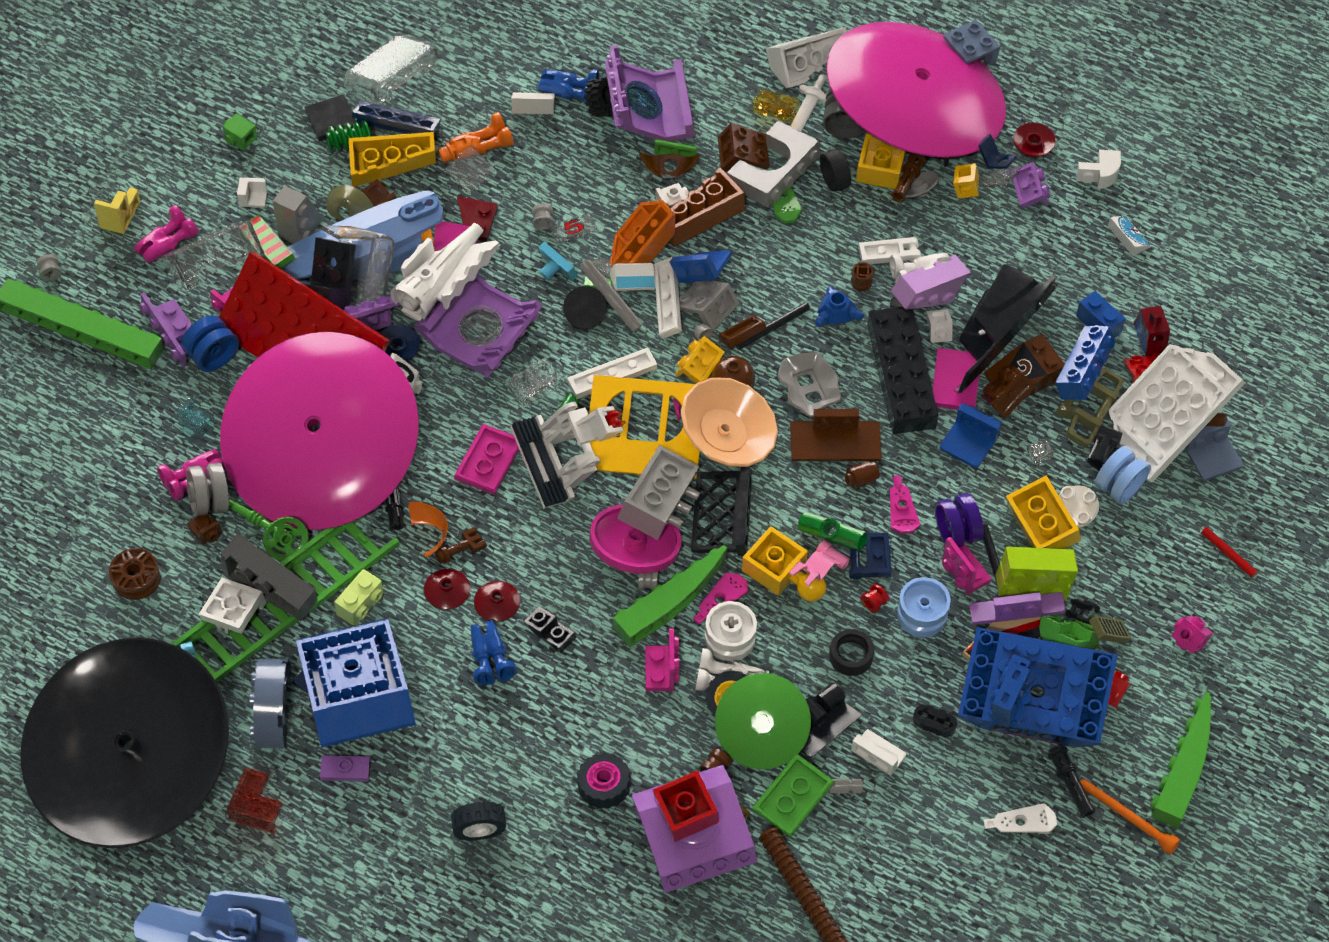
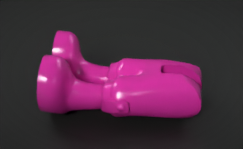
[134,205,199,263]
[157,449,225,501]

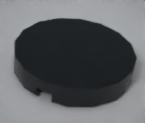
[563,286,607,330]

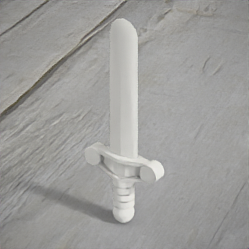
[790,74,826,132]

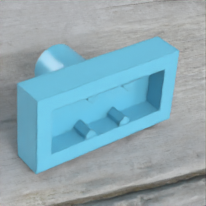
[538,241,578,281]

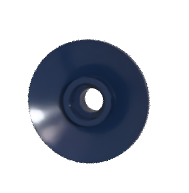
[379,325,420,361]

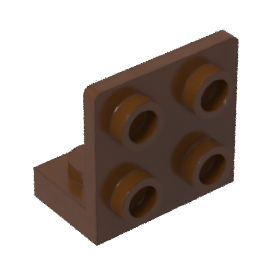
[717,123,770,172]

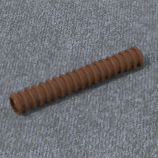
[759,827,849,942]

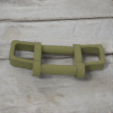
[1056,368,1124,447]

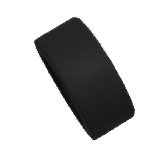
[819,149,851,192]
[829,629,874,676]

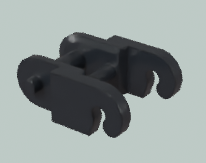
[1065,599,1100,625]

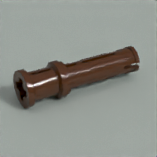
[891,153,926,202]

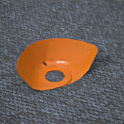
[408,501,448,557]

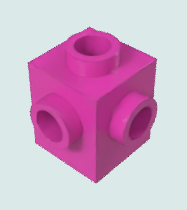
[1171,616,1214,654]

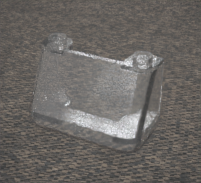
[343,34,439,106]

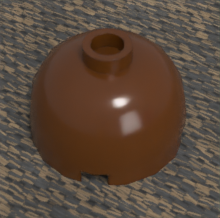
[711,356,755,389]

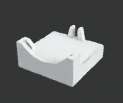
[199,577,267,634]

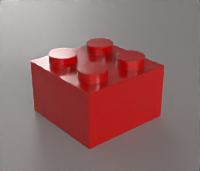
[653,770,719,842]

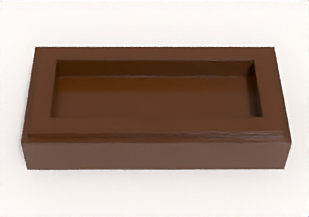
[718,315,767,348]

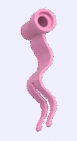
[789,539,850,586]

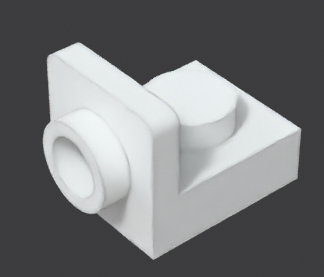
[926,309,952,343]

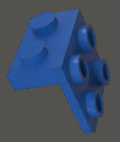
[669,250,732,283]
[940,403,1002,468]

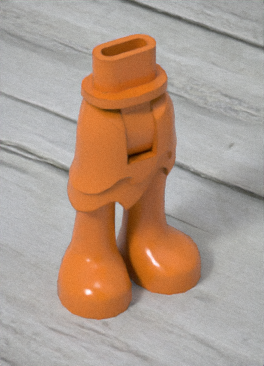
[437,112,514,163]

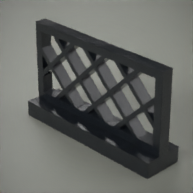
[691,466,752,556]

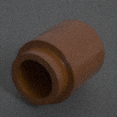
[844,461,880,489]

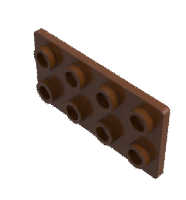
[790,409,881,461]

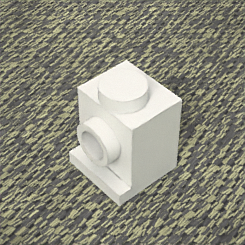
[655,183,689,208]

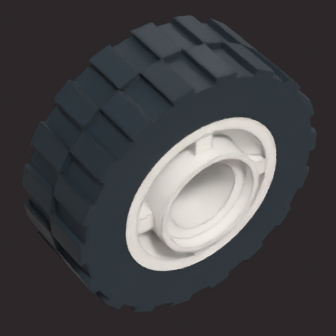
[451,801,506,841]

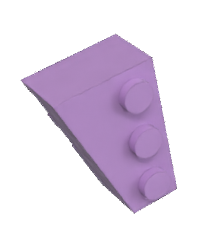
[891,255,971,309]

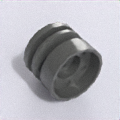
[823,88,865,138]

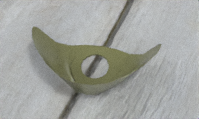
[326,185,374,221]

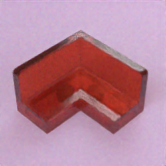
[227,767,282,835]

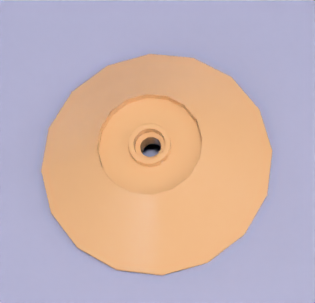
[681,378,778,467]

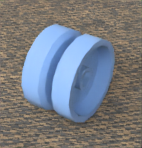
[1094,446,1151,505]
[897,577,951,638]

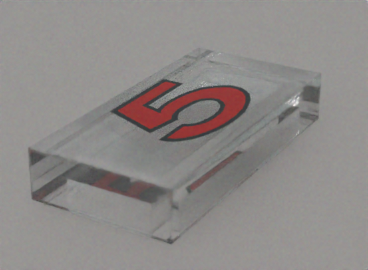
[550,213,598,246]

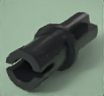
[385,488,404,530]

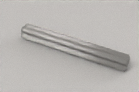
[580,259,642,332]

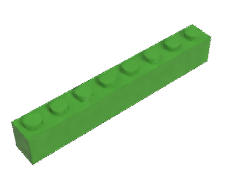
[0,278,164,370]

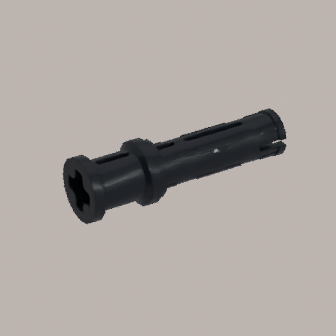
[1047,746,1095,818]

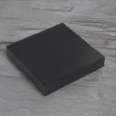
[304,94,356,142]

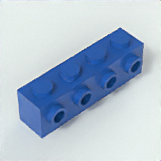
[1055,325,1115,400]

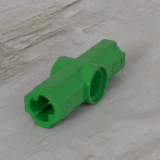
[798,511,867,552]

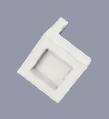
[237,177,267,208]

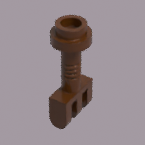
[435,527,487,564]

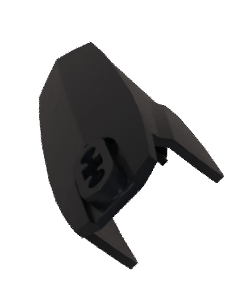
[954,264,1058,394]

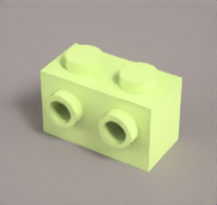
[334,569,383,626]

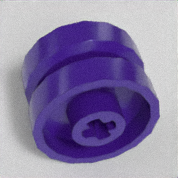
[934,493,984,547]

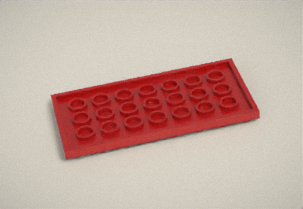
[219,252,390,358]

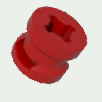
[860,584,890,613]

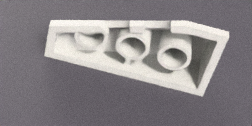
[766,27,847,88]

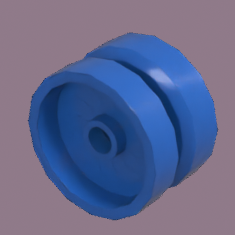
[181,315,239,372]

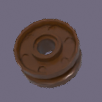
[109,548,161,600]

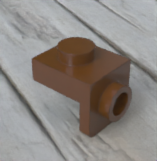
[362,179,396,207]

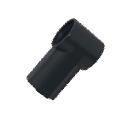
[1087,424,1123,469]

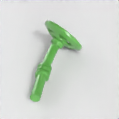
[229,499,308,561]

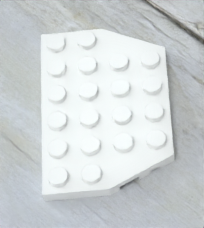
[1108,344,1246,483]

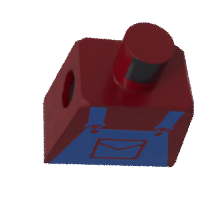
[1134,306,1170,356]

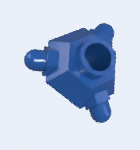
[815,286,863,327]

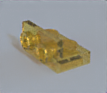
[752,89,800,122]

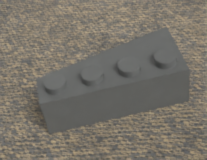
[220,533,317,621]

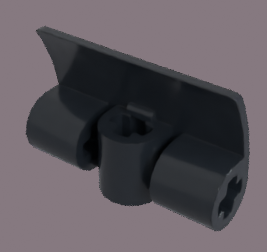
[801,682,862,758]

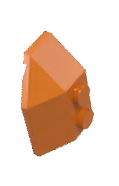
[609,200,676,267]

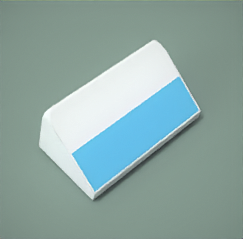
[609,263,655,291]

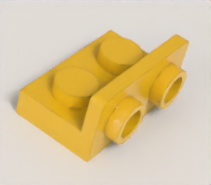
[675,336,724,384]

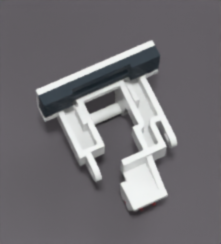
[510,402,626,508]

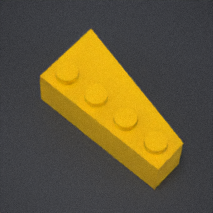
[349,132,436,187]

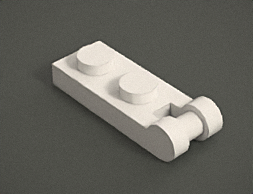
[859,237,921,264]

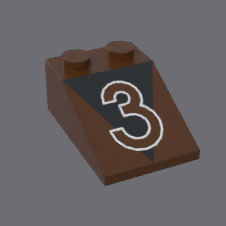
[984,334,1065,398]

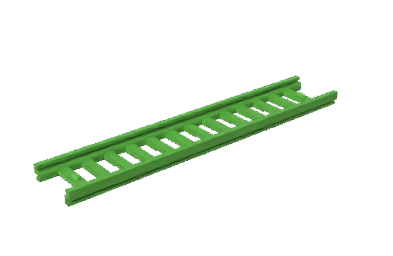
[171,514,400,683]

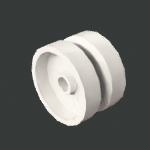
[705,601,757,661]

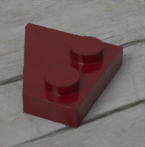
[457,196,498,241]

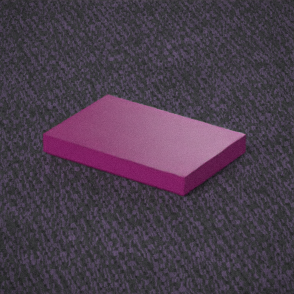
[932,348,979,410]
[454,424,519,495]

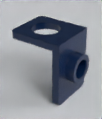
[978,134,1017,169]

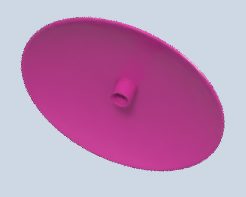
[826,22,1006,157]
[220,332,419,530]

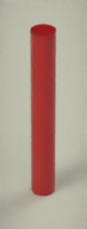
[1201,527,1258,578]

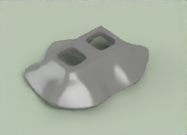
[778,352,841,417]

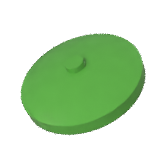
[715,673,811,769]

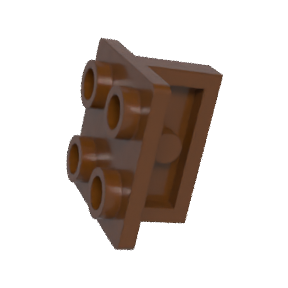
[981,364,1036,419]

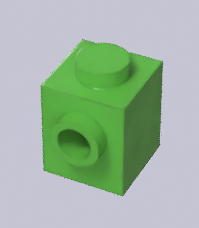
[222,113,258,151]

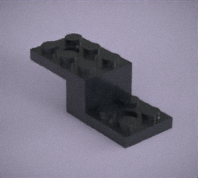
[301,237,356,310]

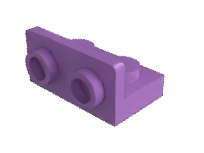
[1010,162,1051,209]

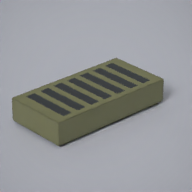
[1089,616,1131,644]

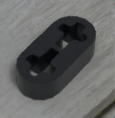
[913,705,957,737]

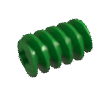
[326,120,371,153]

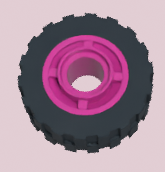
[577,753,631,809]

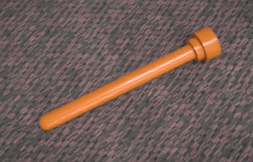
[1080,779,1181,856]

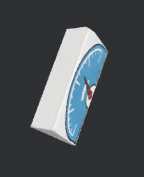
[1108,216,1151,256]

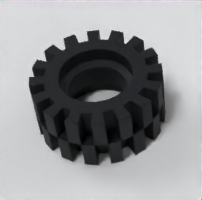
[584,77,613,117]

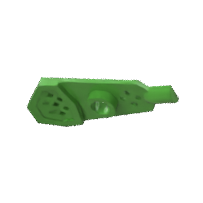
[773,187,802,224]

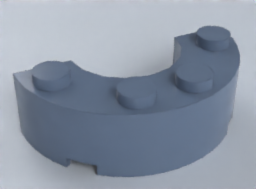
[249,659,291,748]

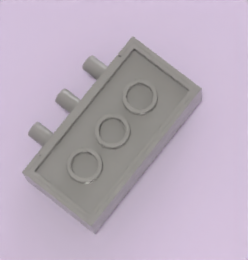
[617,445,700,540]

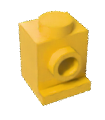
[953,163,979,198]

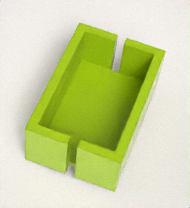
[995,547,1078,600]

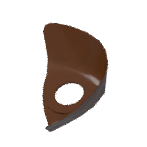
[639,152,700,180]

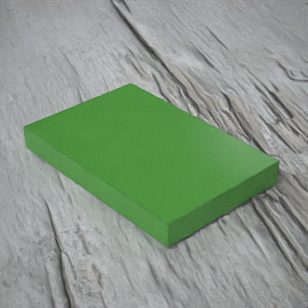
[752,754,835,838]

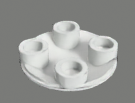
[1059,486,1099,528]

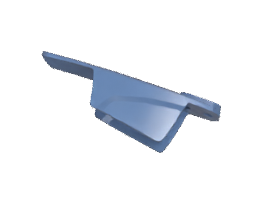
[281,190,444,281]
[134,891,311,942]

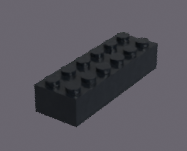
[867,307,938,434]

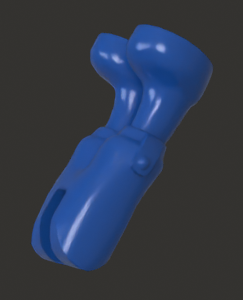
[537,69,600,104]
[470,620,517,686]

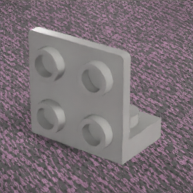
[679,281,740,331]

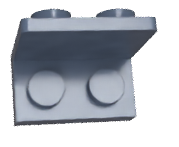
[943,20,1000,65]
[1184,418,1243,481]

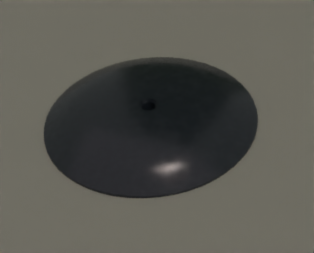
[20,637,229,848]

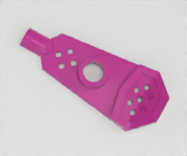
[890,475,920,534]
[693,573,748,624]

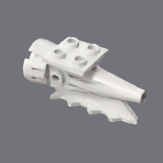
[390,223,500,321]

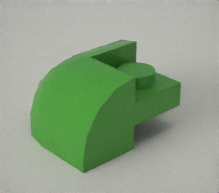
[1039,615,1100,650]

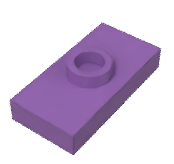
[320,755,370,782]

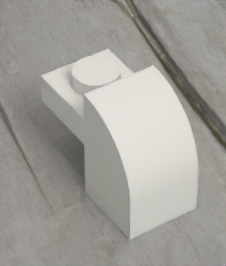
[1076,150,1121,189]

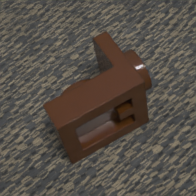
[187,514,222,545]

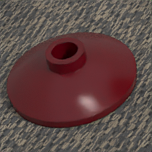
[1013,122,1055,157]
[424,569,470,610]
[474,581,520,622]

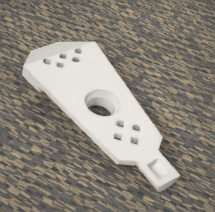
[984,803,1057,834]

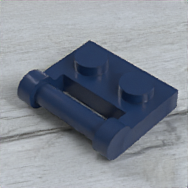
[849,533,891,579]

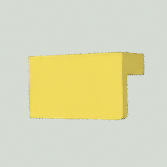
[94,187,141,234]

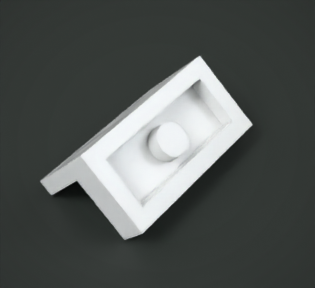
[511,93,555,114]
[851,729,906,776]

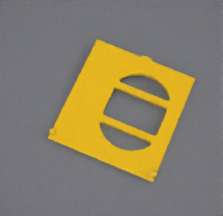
[589,375,700,480]

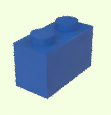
[1076,291,1126,337]

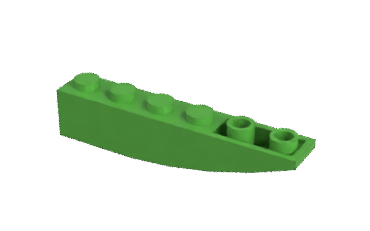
[613,545,727,648]
[1150,692,1211,829]

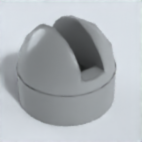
[694,323,713,340]

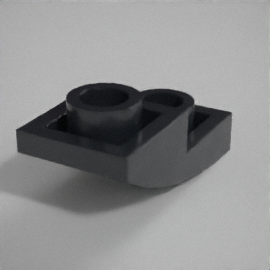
[524,606,576,653]

